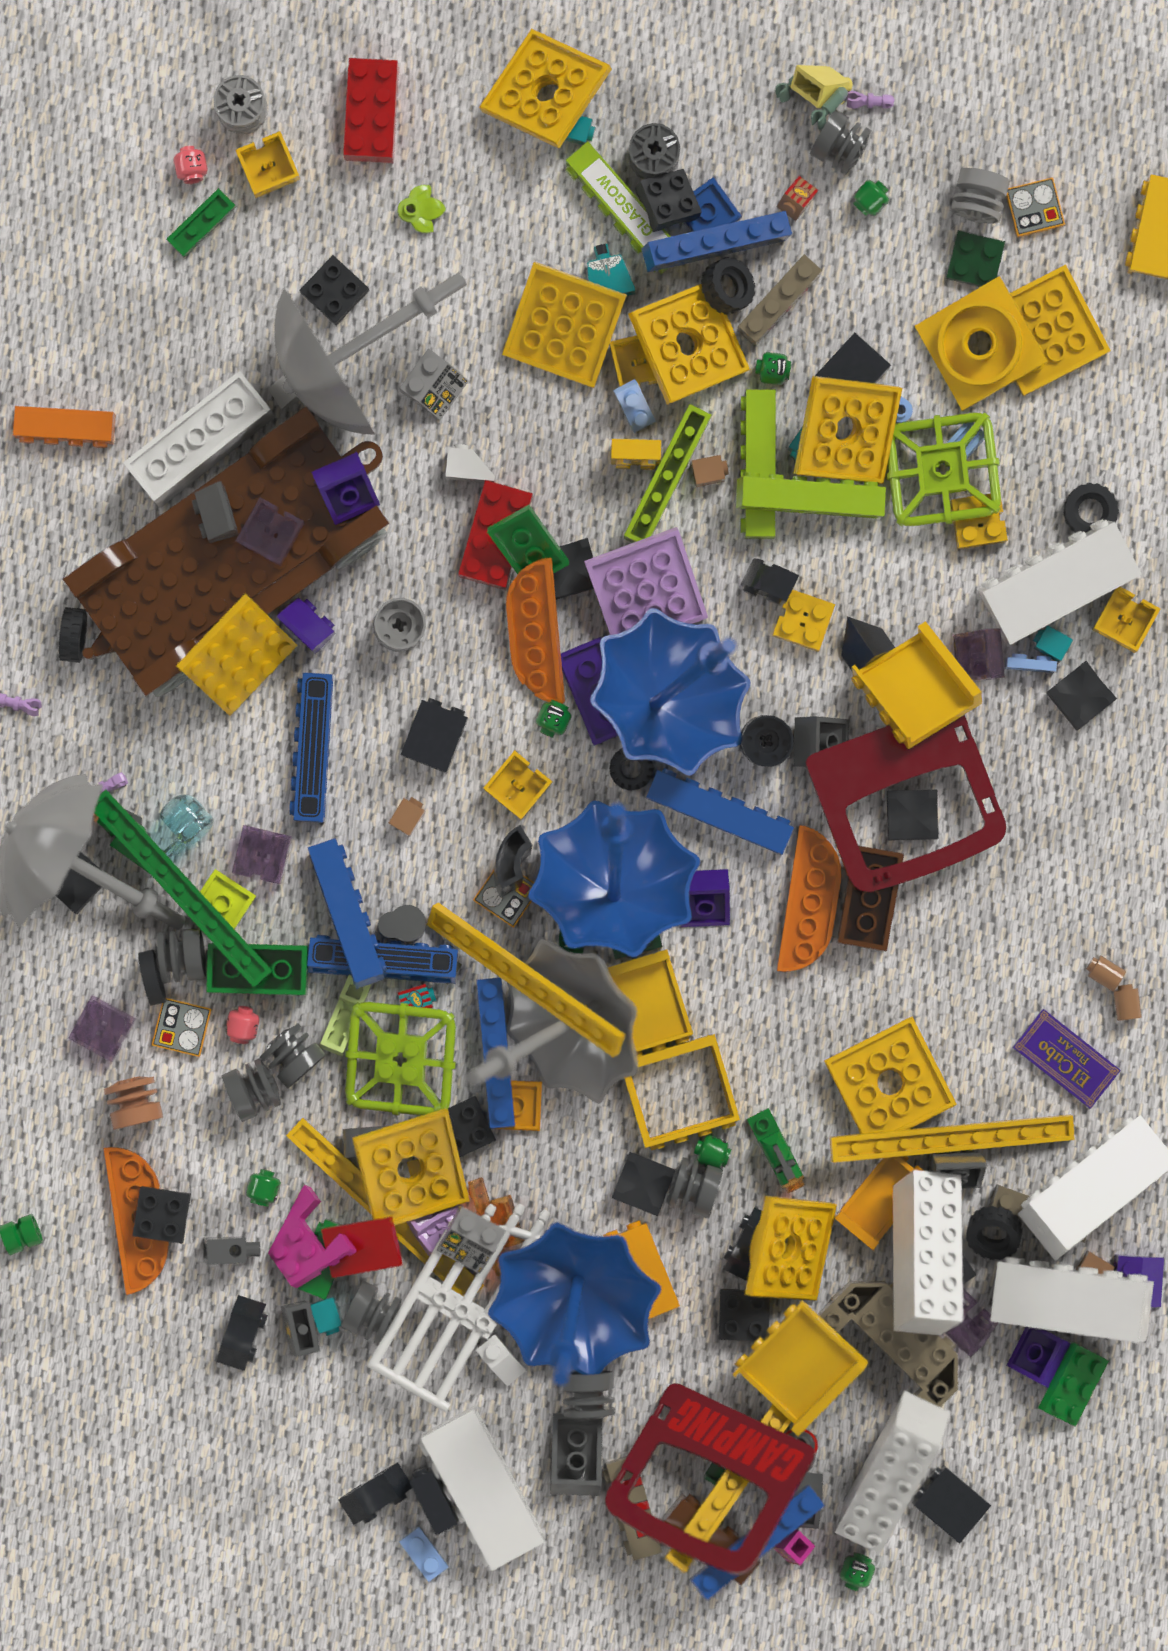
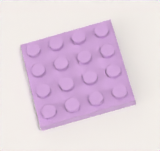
[584,527,708,635]

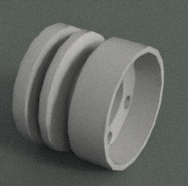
[214,75,267,134]
[950,168,1010,224]
[373,598,426,652]

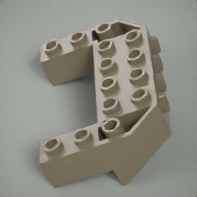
[818,1281,958,1423]

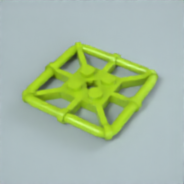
[887,412,1001,527]
[345,1002,456,1116]

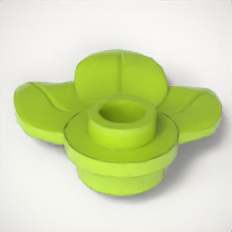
[397,185,446,233]

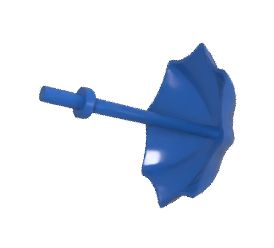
[590,608,751,776]
[529,800,700,957]
[488,1223,661,1386]

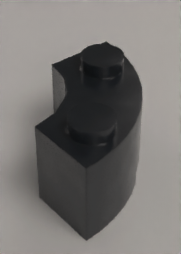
[740,558,799,605]
[494,825,533,898]
[723,1207,762,1281]
[216,1295,268,1371]
[338,1462,412,1525]

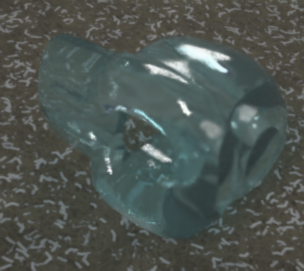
[159,794,214,858]

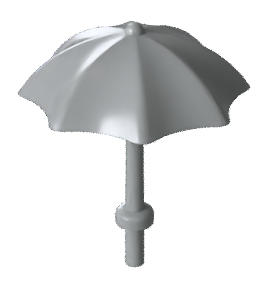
[274,272,467,435]
[0,774,186,930]
[466,939,638,1104]

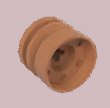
[104,1076,164,1130]

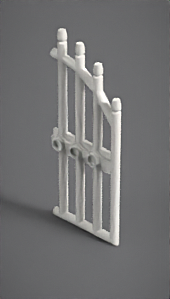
[366,1203,550,1412]

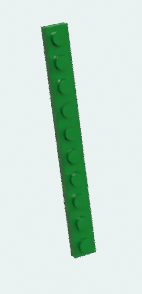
[94,789,273,988]

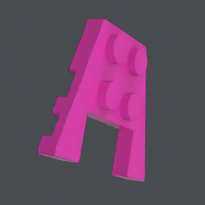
[268,1185,357,1288]

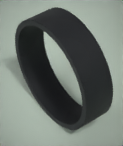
[138,949,166,1006]

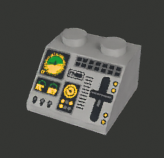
[399,349,469,420]
[436,1206,506,1274]

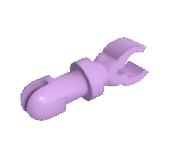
[846,91,895,108]
[0,693,42,716]
[99,772,128,794]

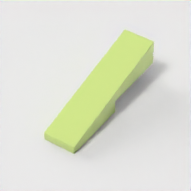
[320,975,372,1057]

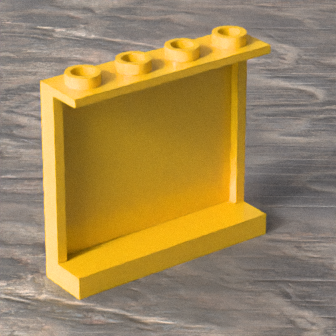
[1125,174,1168,279]
[851,621,982,749]
[608,949,693,1057]
[732,1300,868,1436]

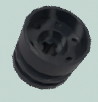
[740,715,794,767]

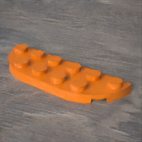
[506,558,565,704]
[777,825,841,972]
[103,1147,169,1295]

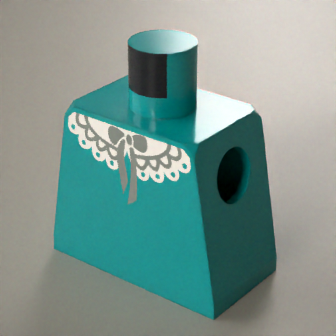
[587,244,636,296]

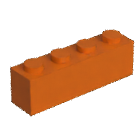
[13,406,116,448]

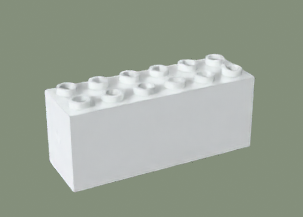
[123,371,275,508]
[978,519,1142,645]
[1018,1116,1168,1261]
[893,1170,963,1335]
[990,1257,1154,1343]
[835,1391,950,1554]
[419,1405,545,1571]

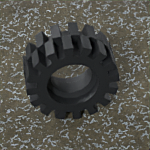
[609,748,654,791]

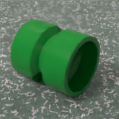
[0,1213,43,1256]

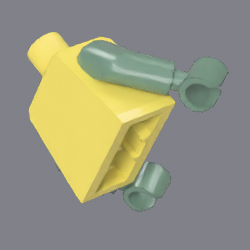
[775,65,853,130]

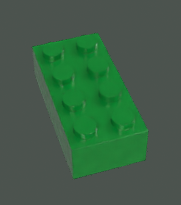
[206,943,309,995]

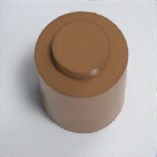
[1086,955,1126,992]
[1113,984,1142,1021]

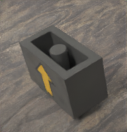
[281,1300,320,1357]

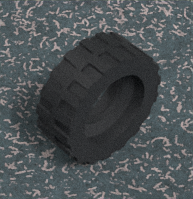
[701,257,756,315]
[1063,483,1119,533]
[59,607,87,663]
[966,1206,1023,1260]

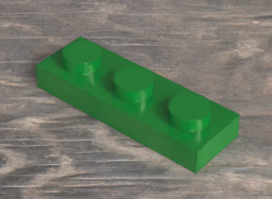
[166,188,236,258]

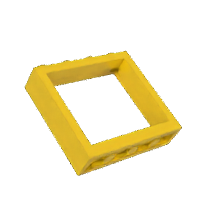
[624,1034,740,1151]

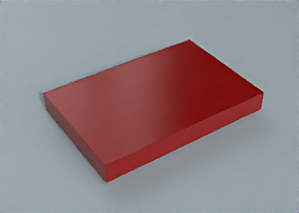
[321,1216,403,1278]

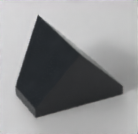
[841,616,895,673]

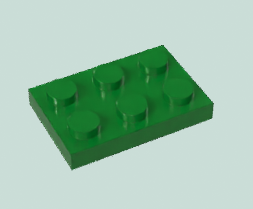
[487,505,569,575]
[1038,1342,1109,1427]

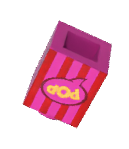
[773,1529,816,1566]

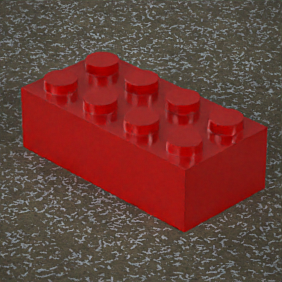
[343,58,399,163]
[458,480,533,590]

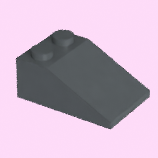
[930,1150,987,1189]
[550,1413,602,1496]

